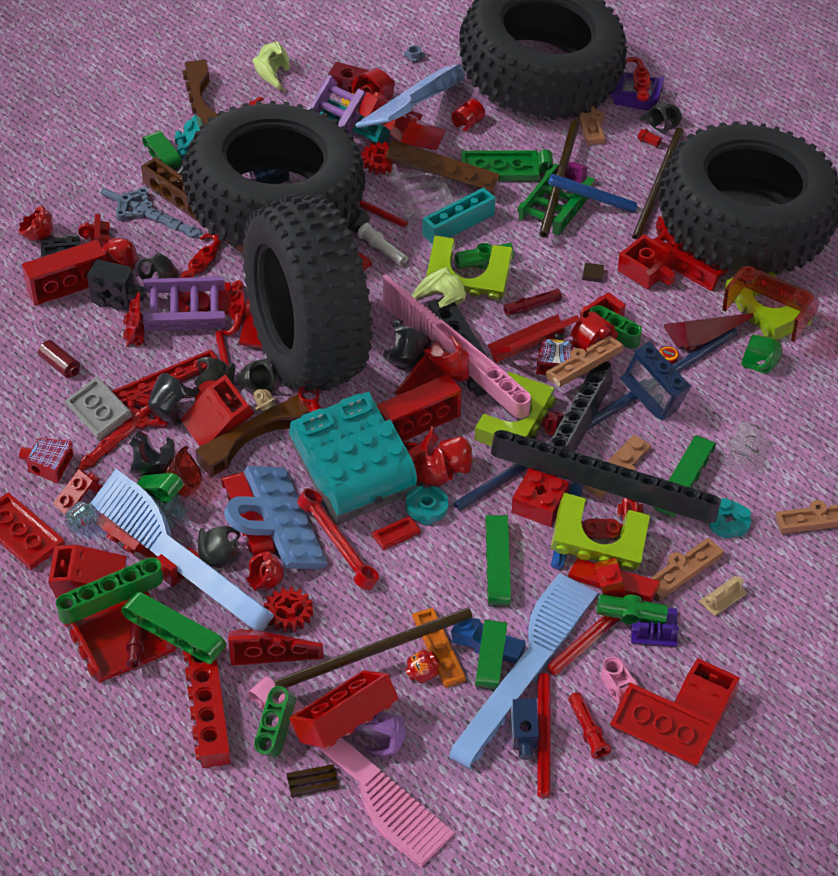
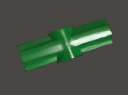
[454,243,515,269]
[596,594,668,625]

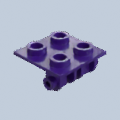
[631,608,679,647]

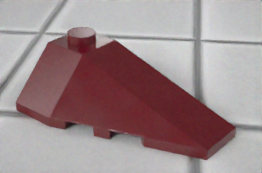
[663,313,753,350]

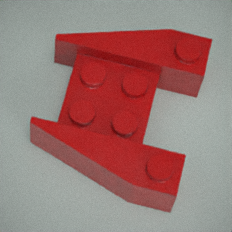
[357,92,446,150]

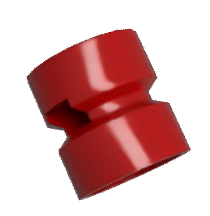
[451,99,485,132]

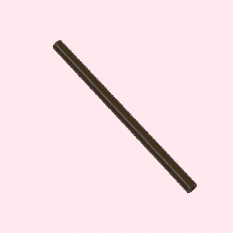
[539,120,580,238]
[632,128,684,239]
[274,607,473,688]

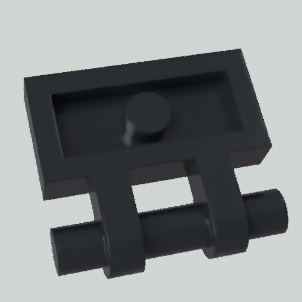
[40,234,80,257]

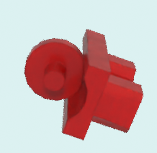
[78,213,110,247]

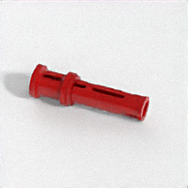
[568,692,612,759]

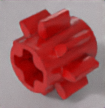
[617,498,644,522]

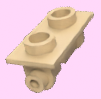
[253,389,279,412]
[699,576,747,616]

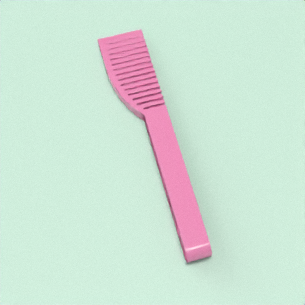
[383,275,531,418]
[247,677,455,867]

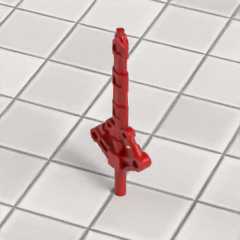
[77,391,168,470]

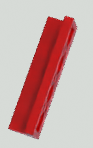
[653,232,728,292]

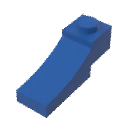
[451,618,526,663]

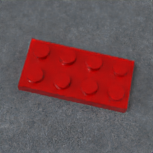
[0,492,65,570]
[610,683,717,767]

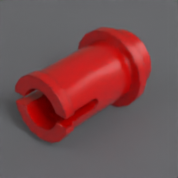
[637,129,662,148]

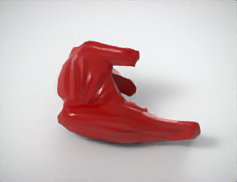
[423,335,470,381]
[413,427,454,486]

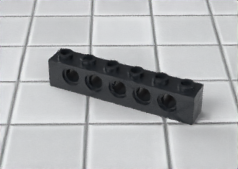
[429,298,488,397]

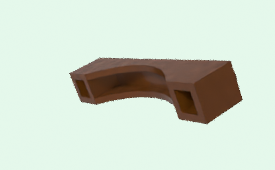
[182,59,218,124]
[386,139,500,196]
[195,394,309,477]

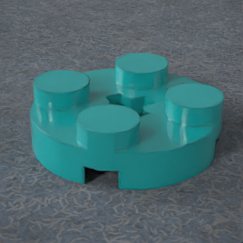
[405,485,449,526]
[708,498,751,538]

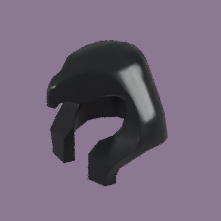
[383,319,432,369]
[148,373,201,425]
[129,431,176,476]

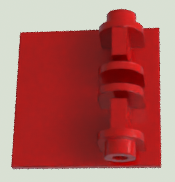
[123,292,145,347]

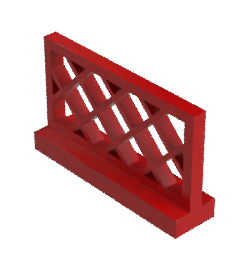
[487,314,580,363]

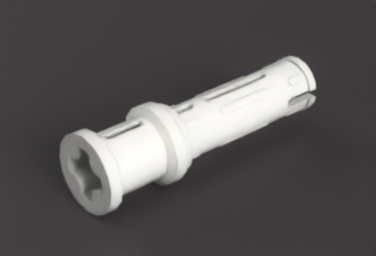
[357,223,408,266]

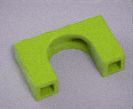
[426,236,513,300]
[724,272,814,340]
[474,372,556,446]
[550,493,650,571]

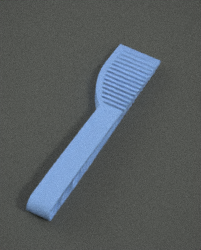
[356,64,465,128]
[90,469,274,631]
[449,573,599,769]

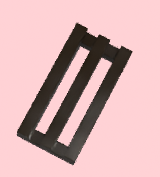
[286,764,339,798]

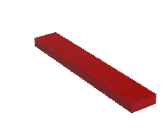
[112,349,218,406]

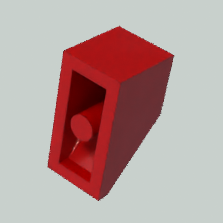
[594,558,626,597]

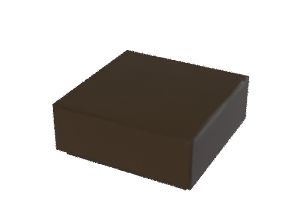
[582,263,604,283]

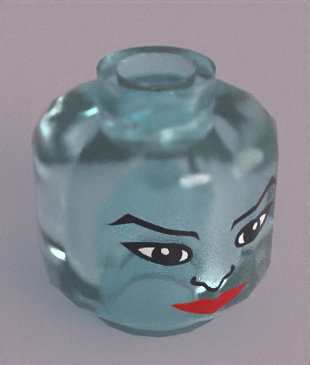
[64,501,98,534]

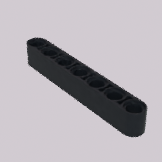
[550,361,613,452]

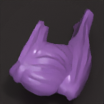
[354,712,406,756]

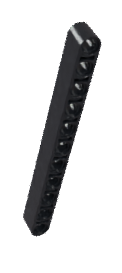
[490,430,721,523]

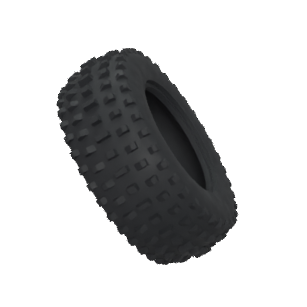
[459,0,627,120]
[182,101,366,249]
[659,121,838,276]
[243,195,373,391]

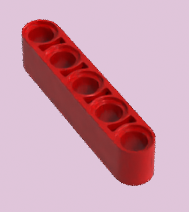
[221,472,275,556]

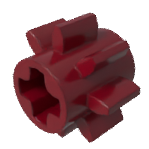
[541,411,565,435]

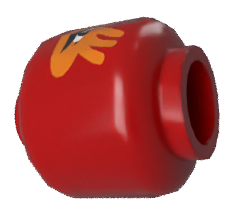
[405,649,441,684]

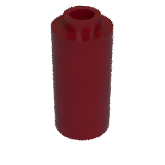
[38,340,80,378]

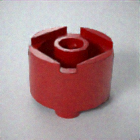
[352,68,395,100]
[570,312,618,352]

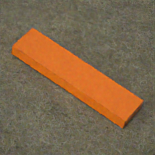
[412,608,466,688]

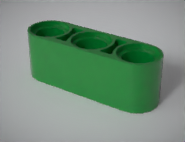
[142,131,182,170]
[590,306,642,349]
[136,473,184,503]
[475,619,507,689]
[254,686,296,757]

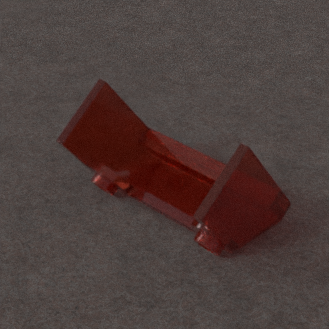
[722,266,820,342]

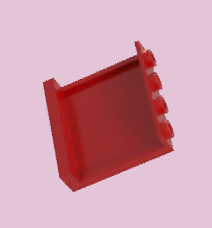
[63,591,176,683]

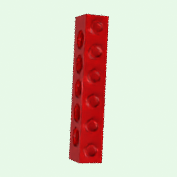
[183,651,231,768]

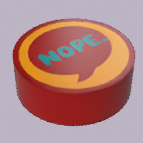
[659,346,679,365]

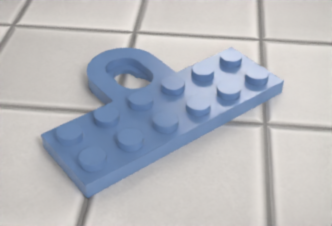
[224,466,328,569]

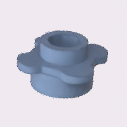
[404,45,425,62]

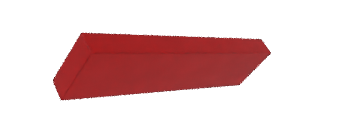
[568,558,660,602]

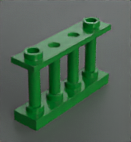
[517,163,595,236]

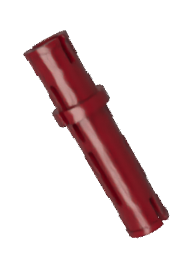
[503,288,562,317]
[126,622,145,670]

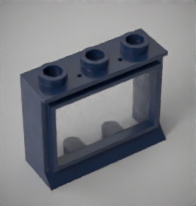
[620,341,691,421]

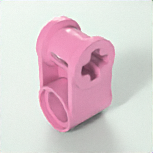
[601,657,638,704]

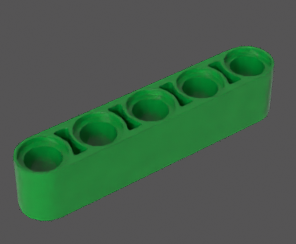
[655,435,716,518]
[485,515,511,606]
[56,558,163,624]
[121,592,227,664]

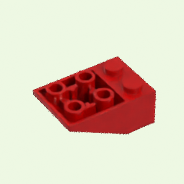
[180,374,255,446]
[48,545,127,598]
[674,658,740,736]

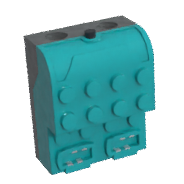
[288,391,417,526]

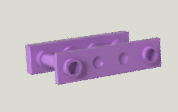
[308,75,366,134]
[143,276,226,331]

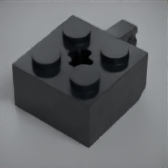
[87,259,147,311]

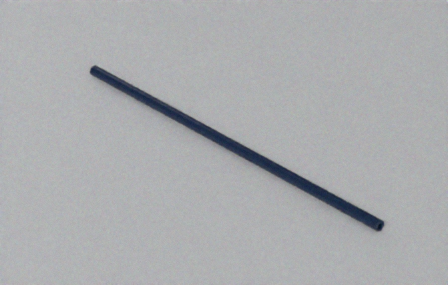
[453,328,738,512]

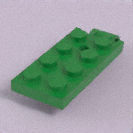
[461,149,554,181]

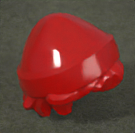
[18,206,53,241]
[102,238,139,271]
[433,436,474,473]
[246,551,284,591]

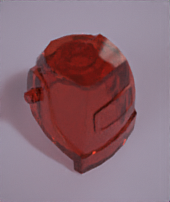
[165,445,202,497]

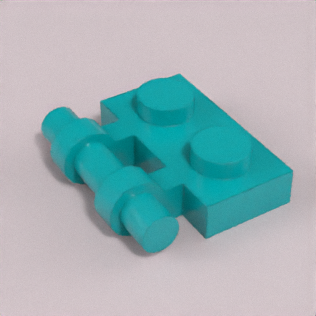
[174,114,202,159]

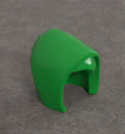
[741,335,783,373]

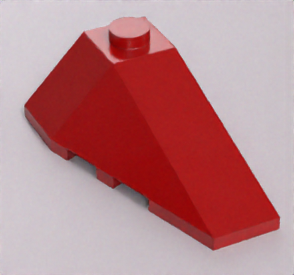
[228,629,324,666]

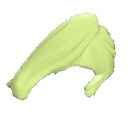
[253,41,290,91]
[411,267,466,308]

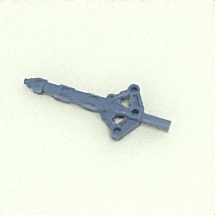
[101,187,204,239]

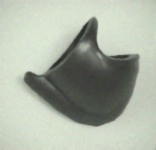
[639,102,682,133]
[138,253,179,281]
[194,357,235,387]
[237,358,275,392]
[198,526,240,567]

